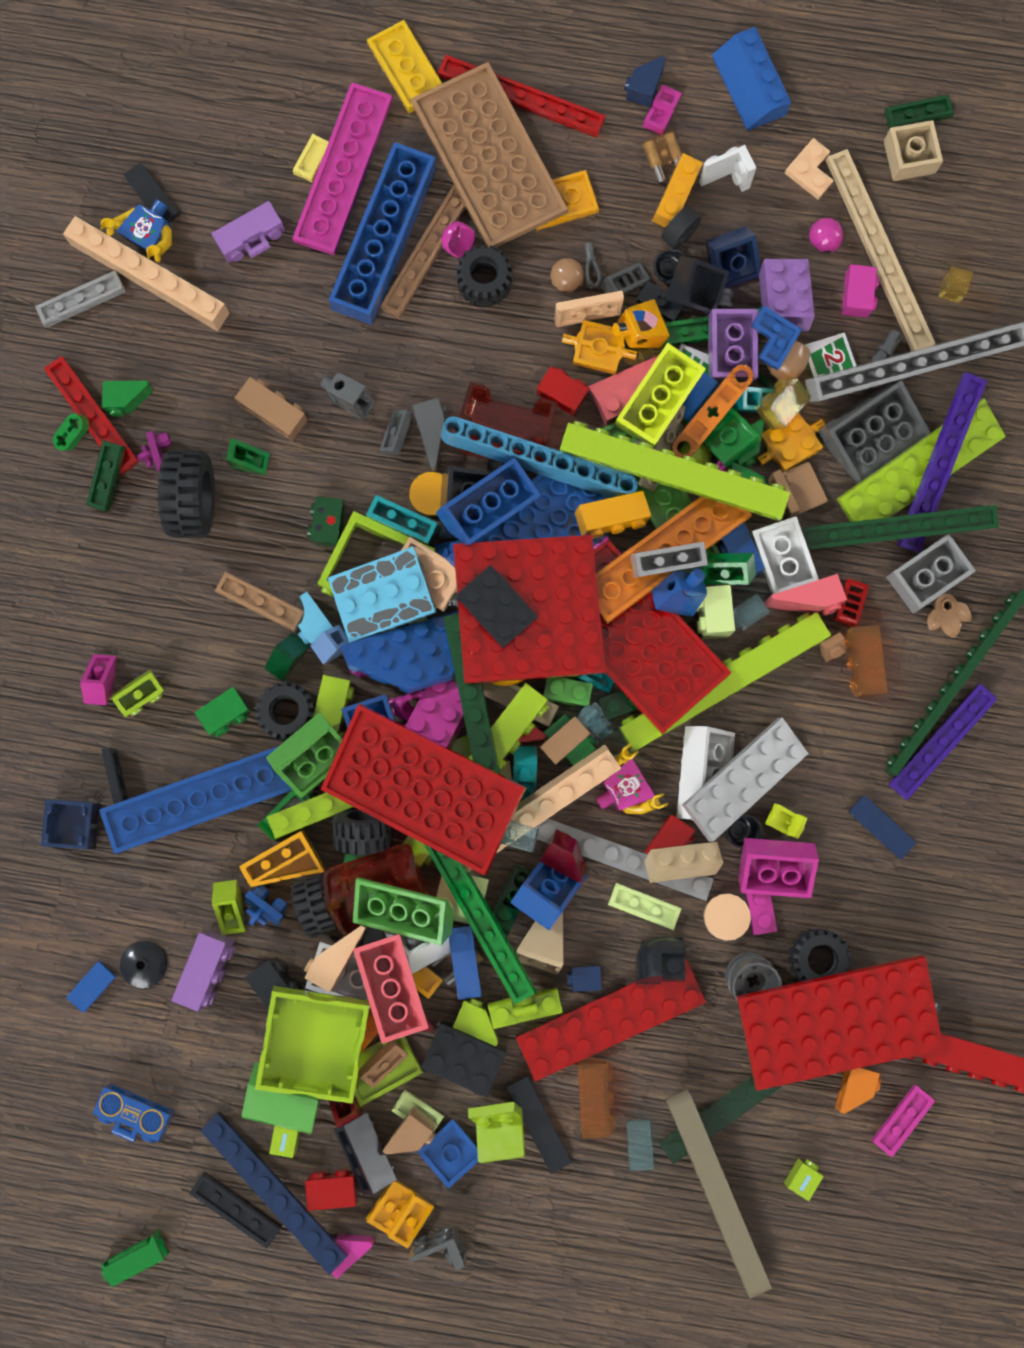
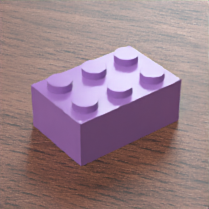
[759,259,815,332]
[708,309,758,383]
[171,931,235,1012]

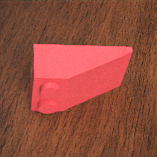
[764,574,847,616]

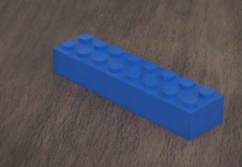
[329,142,437,325]

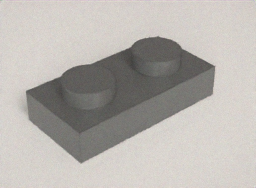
[379,410,413,455]

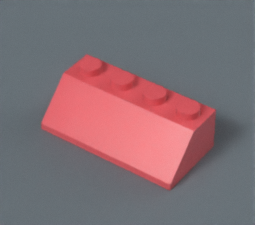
[588,355,659,426]
[353,934,429,1044]

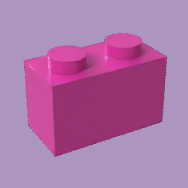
[841,264,879,318]

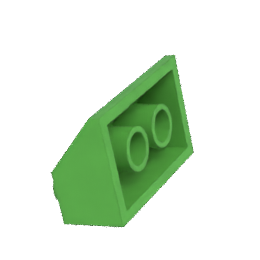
[266,712,343,798]
[241,1062,321,1134]

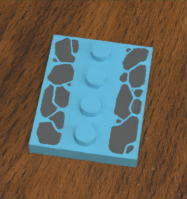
[328,547,437,643]

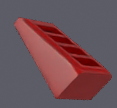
[833,578,869,628]

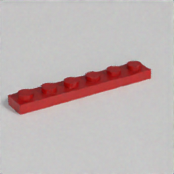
[43,356,140,475]

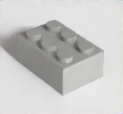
[886,534,976,614]

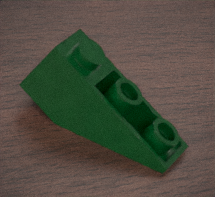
[493,863,532,937]

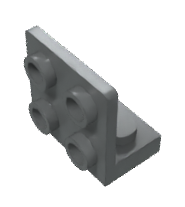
[408,1226,467,1271]

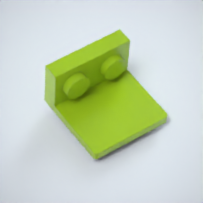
[468,1102,525,1163]

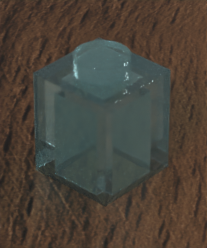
[733,594,770,630]

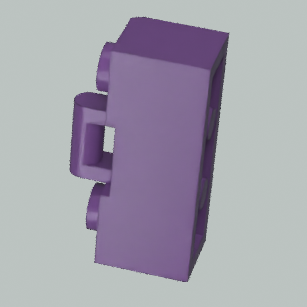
[211,201,285,263]

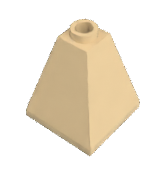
[516,912,563,975]

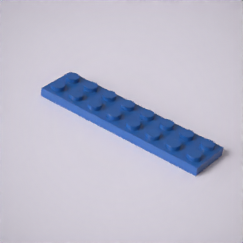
[99,746,292,854]

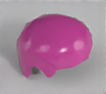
[809,218,844,252]
[441,221,475,258]

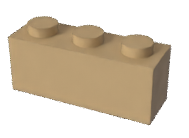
[644,842,723,883]

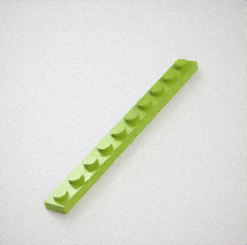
[267,735,471,839]

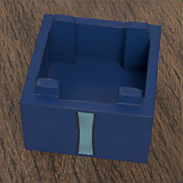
[41,799,100,850]

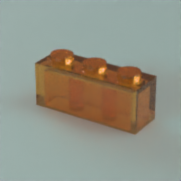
[845,625,888,698]
[577,1060,615,1139]

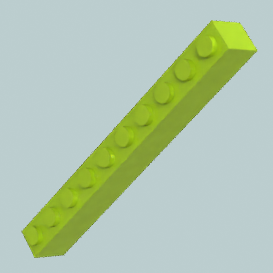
[560,421,790,521]
[619,612,831,753]
[384,683,549,886]

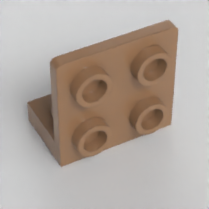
[768,462,827,519]

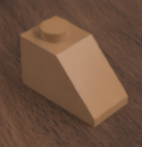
[382,1107,437,1155]

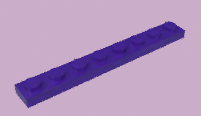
[896,373,987,553]

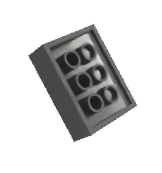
[818,380,930,484]

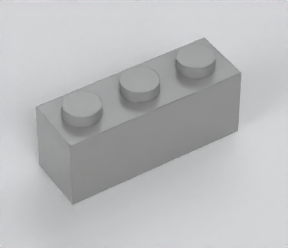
[630,542,708,578]

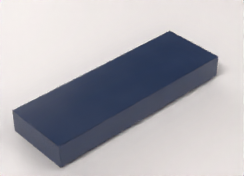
[848,795,916,860]

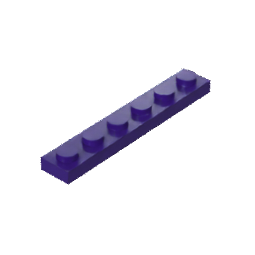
[888,684,997,800]

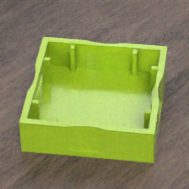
[255,986,370,1104]

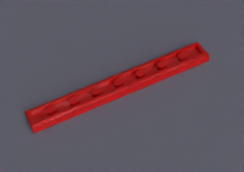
[437,55,606,138]

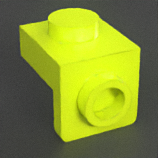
[765,803,807,839]

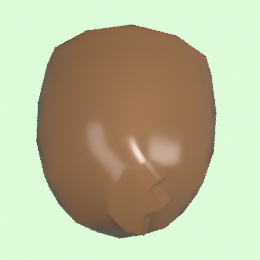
[767,341,810,383]

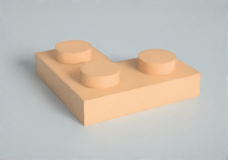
[785,138,834,200]

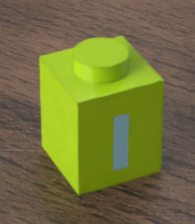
[269,1126,300,1158]
[784,1158,824,1201]

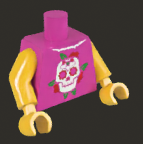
[596,743,668,814]

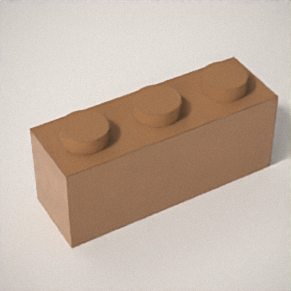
[234,377,308,441]

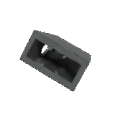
[321,373,375,421]

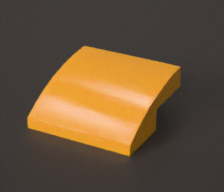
[366,1180,434,1249]

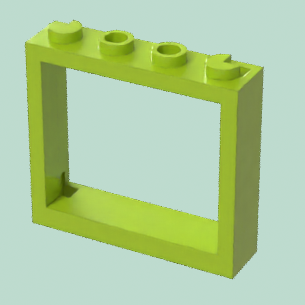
[317,511,436,598]

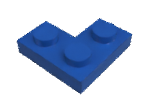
[750,306,802,370]

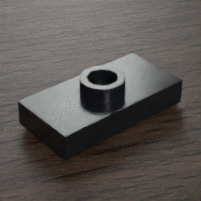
[636,281,684,322]

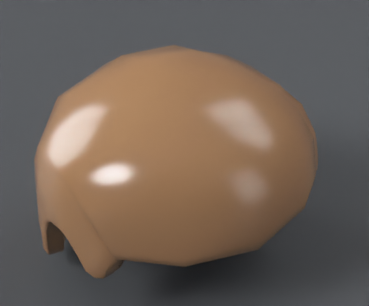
[550,258,585,292]

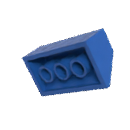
[712,27,791,131]
[436,457,541,546]

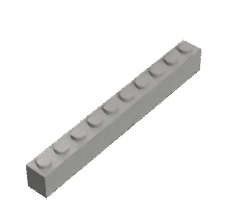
[805,322,1024,402]

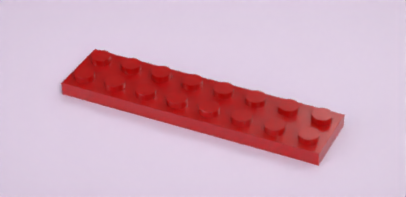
[516,959,706,1081]

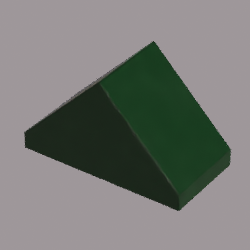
[264,633,311,682]

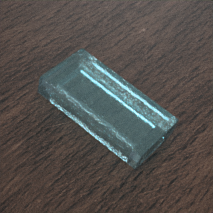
[626,1119,654,1171]

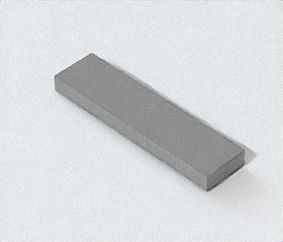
[35,270,126,328]

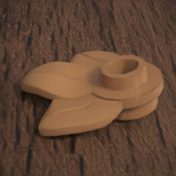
[927,594,972,638]

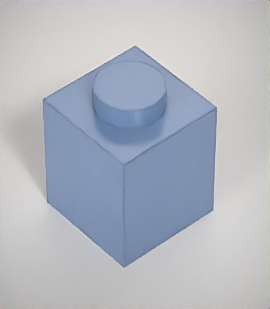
[311,625,349,664]

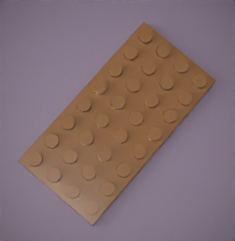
[410,62,568,248]

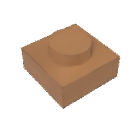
[820,633,846,662]

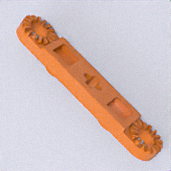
[672,365,753,458]

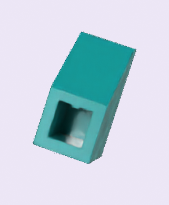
[513,746,537,799]

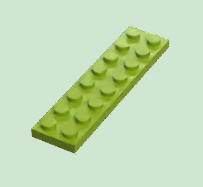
[837,399,1006,522]

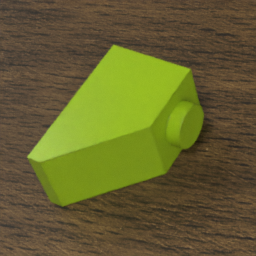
[212,880,246,935]
[453,998,498,1047]

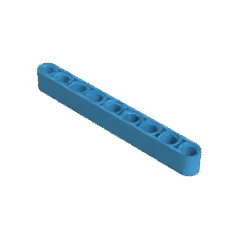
[441,416,638,498]

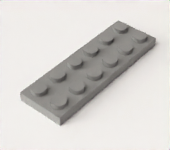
[682,717,809,842]

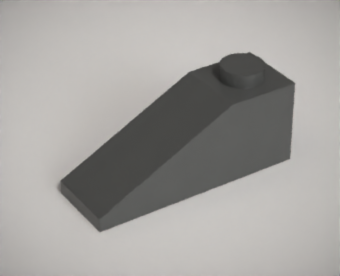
[412,398,448,472]

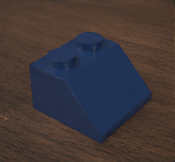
[705,226,761,288]

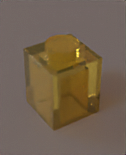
[938,266,973,303]

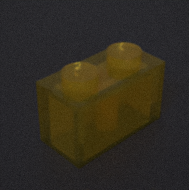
[756,377,811,430]

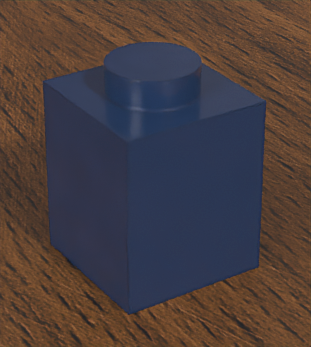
[567,965,602,992]

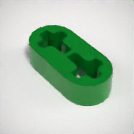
[53,414,89,451]

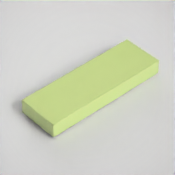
[608,883,682,930]

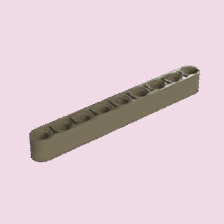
[666,1089,772,1299]

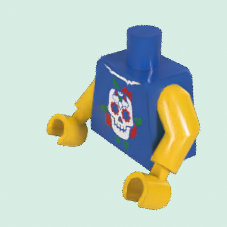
[101,199,172,262]

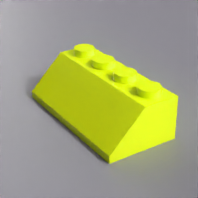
[614,343,706,446]

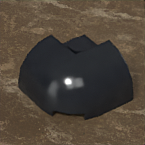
[636,936,686,985]

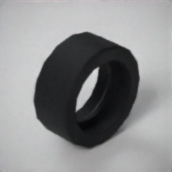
[661,205,702,250]

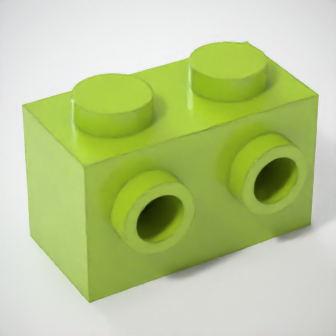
[111,670,164,717]

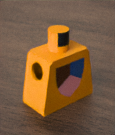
[613,299,670,348]

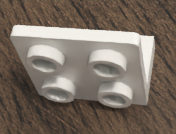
[700,145,756,191]

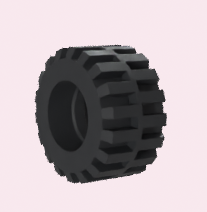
[456,244,512,308]
[255,682,316,741]
[333,808,392,855]
[292,873,340,938]
[788,929,853,982]

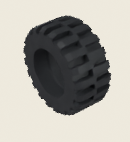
[158,450,215,539]

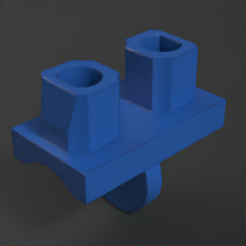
[244,885,288,926]

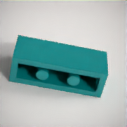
[366,495,439,547]

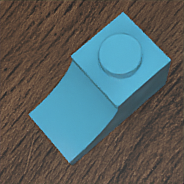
[298,592,333,645]

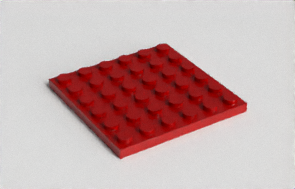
[453,535,606,684]

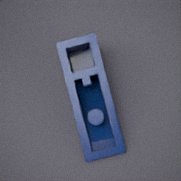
[449,925,482,1000]

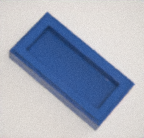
[66,961,117,1013]

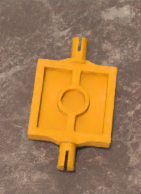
[562,320,637,374]
[756,412,825,472]

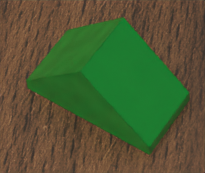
[226,438,270,475]

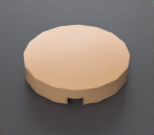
[703,894,751,941]

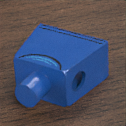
[651,568,707,617]

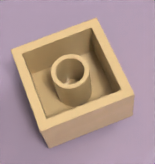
[884,120,943,181]

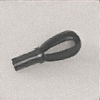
[585,242,602,289]

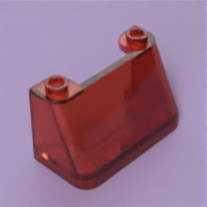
[458,382,557,462]
[323,844,430,938]

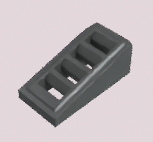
[601,262,651,297]

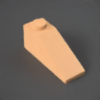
[304,925,367,992]

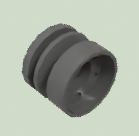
[725,952,782,1001]

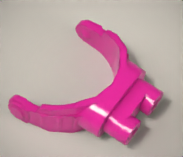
[389,690,425,722]

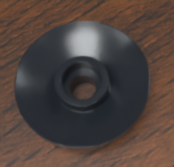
[120,941,167,988]

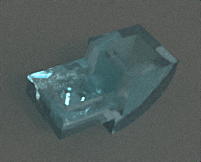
[576,702,614,745]

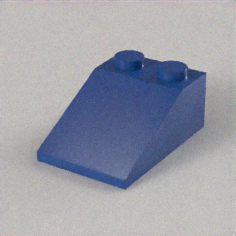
[511,862,587,930]

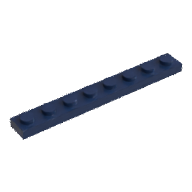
[200,1113,349,1275]

